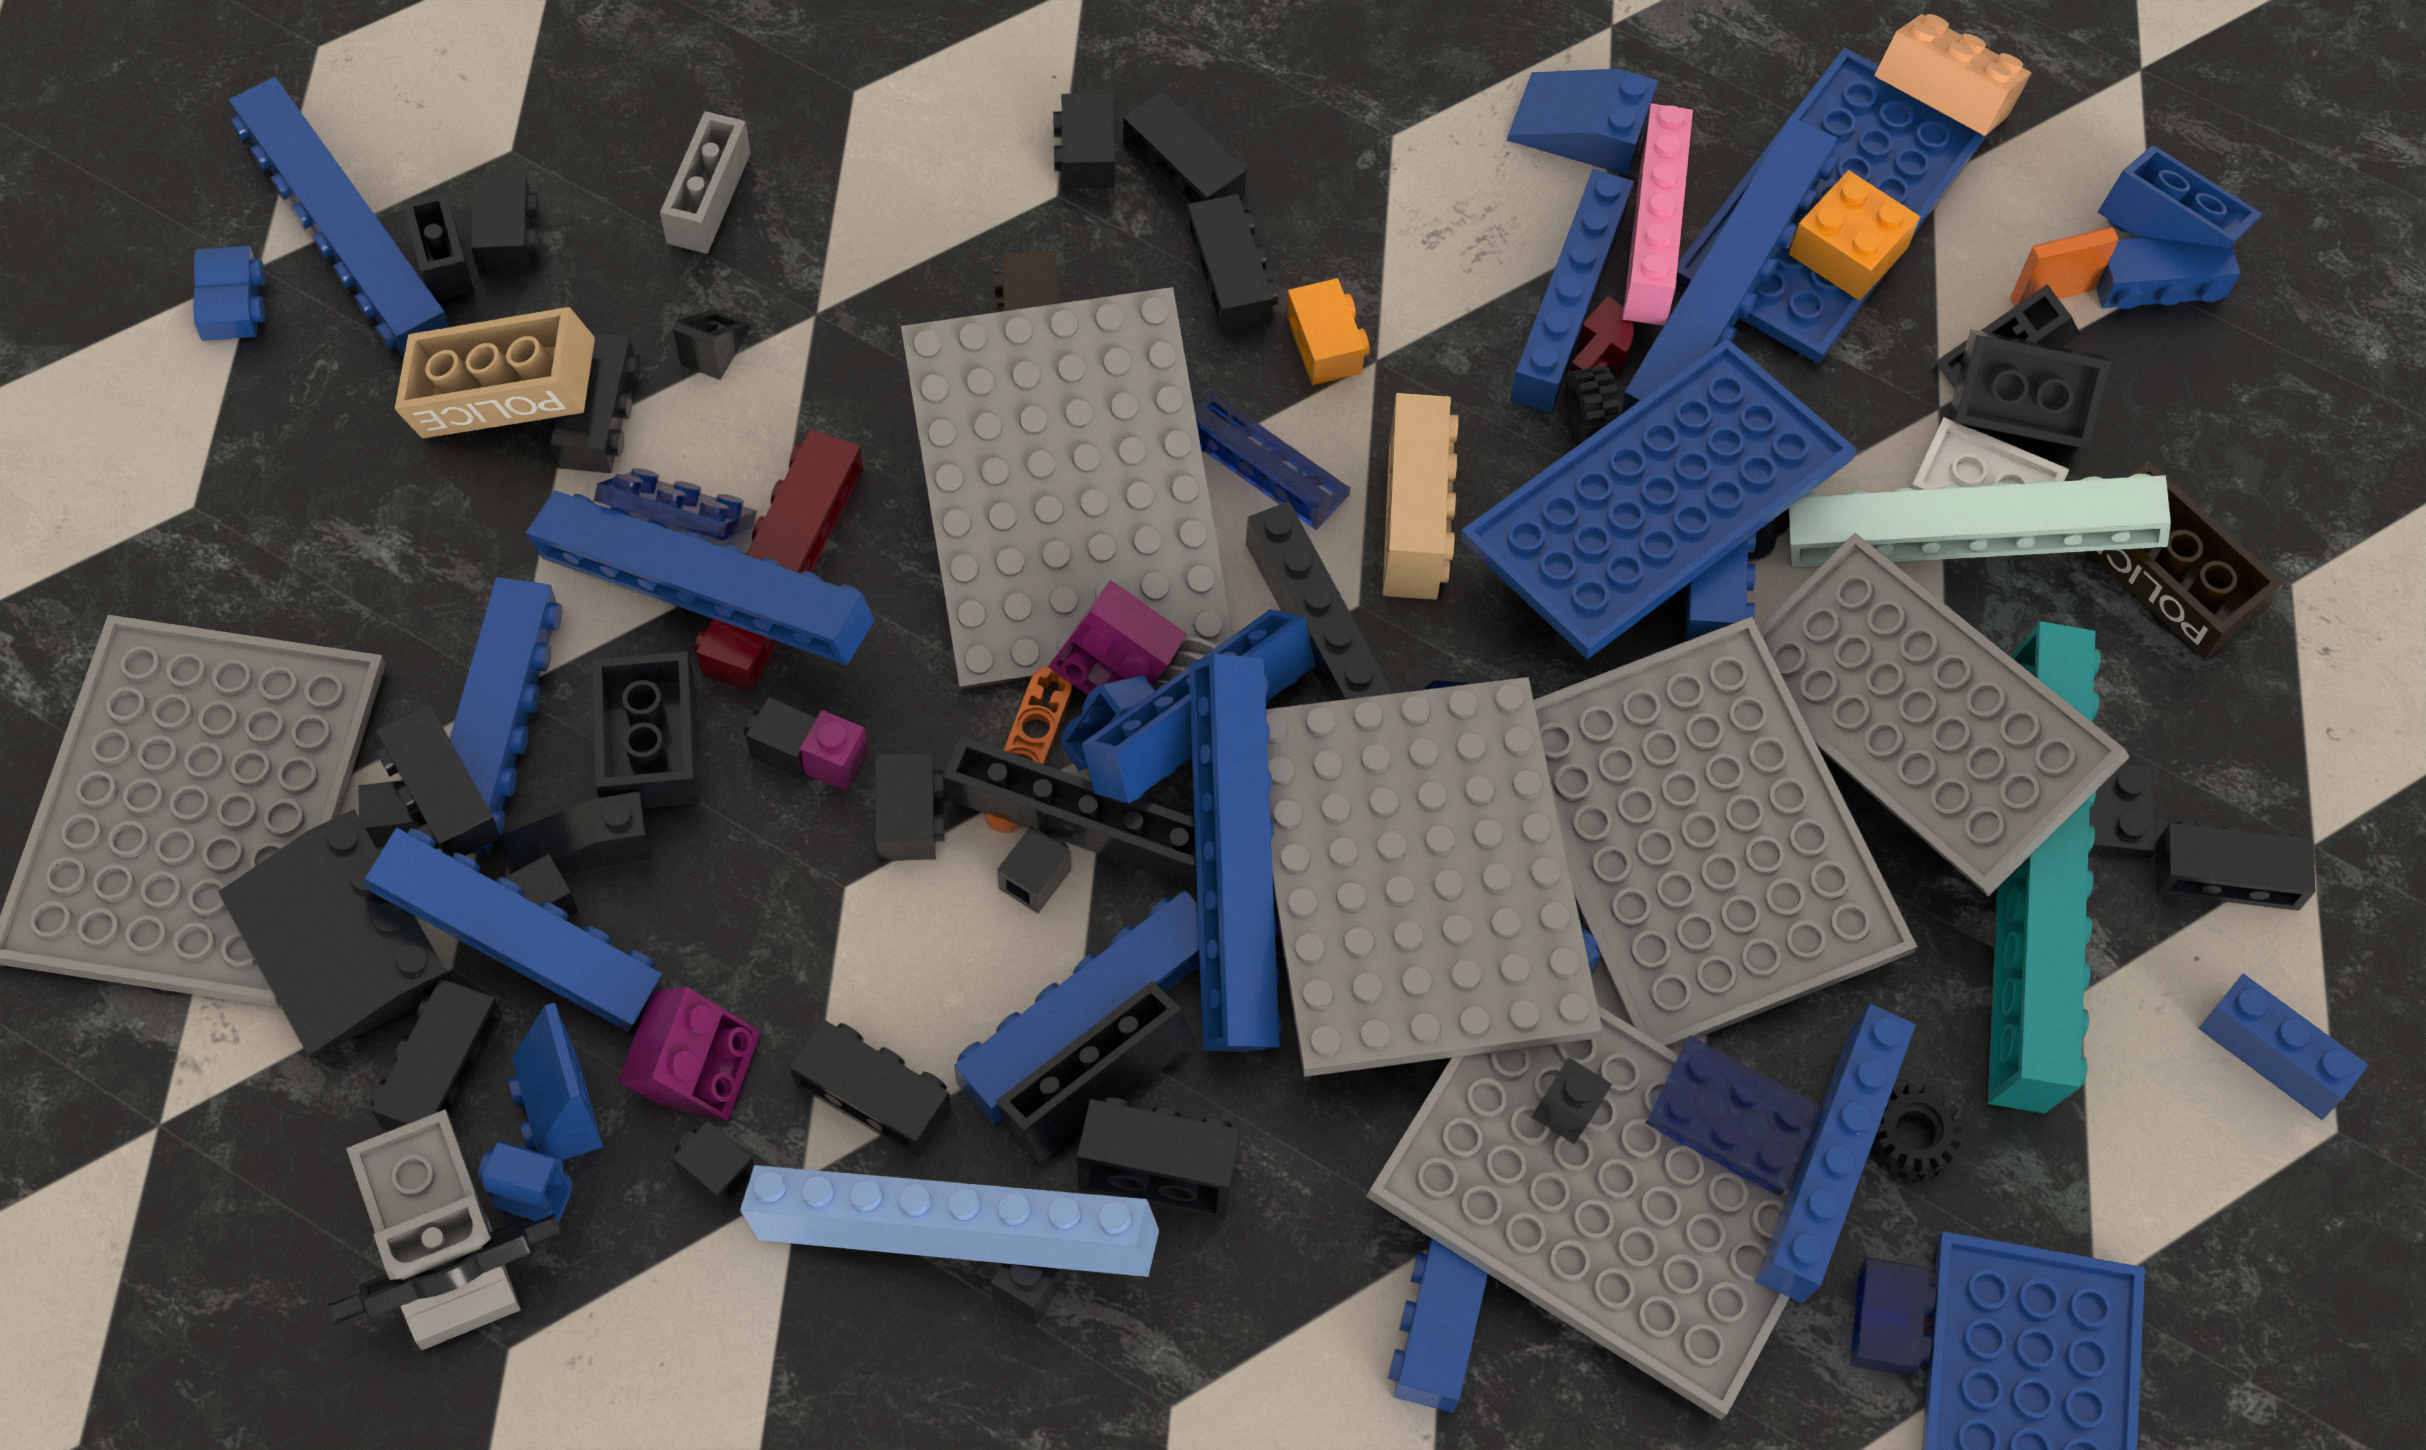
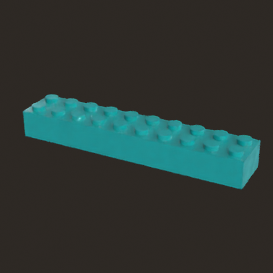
[1987,621,2101,1114]

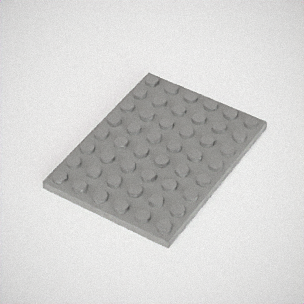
[901,287,1233,689]
[0,615,386,1008]
[1534,617,1917,1049]
[1266,677,1603,1077]
[1366,1005,1810,1420]

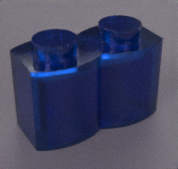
[1850,1257,1936,1377]

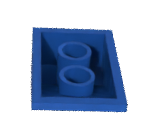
[1507,69,1658,176]
[2098,145,2262,248]
[508,1003,603,1160]

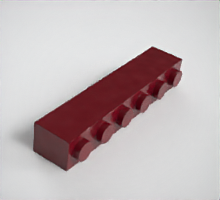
[694,429,864,692]

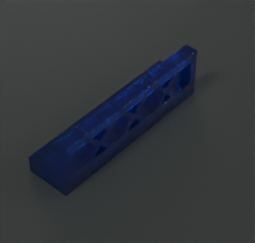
[1192,390,1350,530]

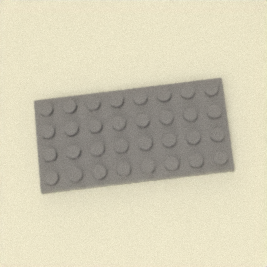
[1758,533,2129,896]

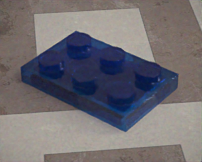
[593,468,757,541]
[1645,1035,1824,1197]

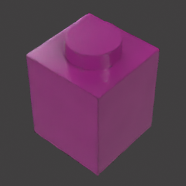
[800,710,868,792]

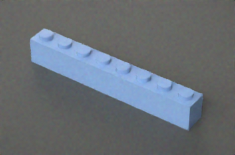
[740,1165,1159,1277]

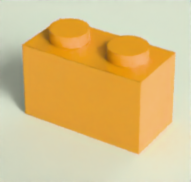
[1286,278,1370,385]

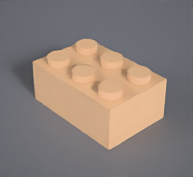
[1874,14,2032,136]

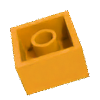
[1789,170,1920,301]

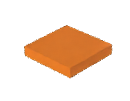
[2010,227,2119,306]

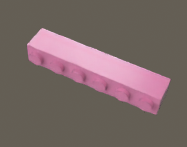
[1622,103,1693,326]

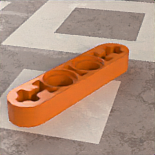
[984,666,1072,833]

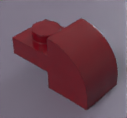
[1570,296,1634,376]

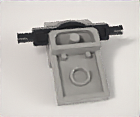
[327,1110,562,1350]

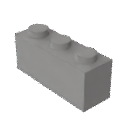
[660,111,751,254]

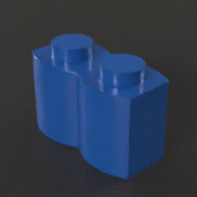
[193,246,265,341]
[1061,675,1155,771]
[478,1141,572,1224]

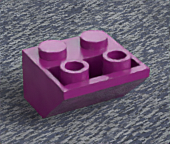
[1048,580,1187,695]
[617,987,761,1122]

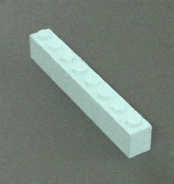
[1789,474,2171,568]

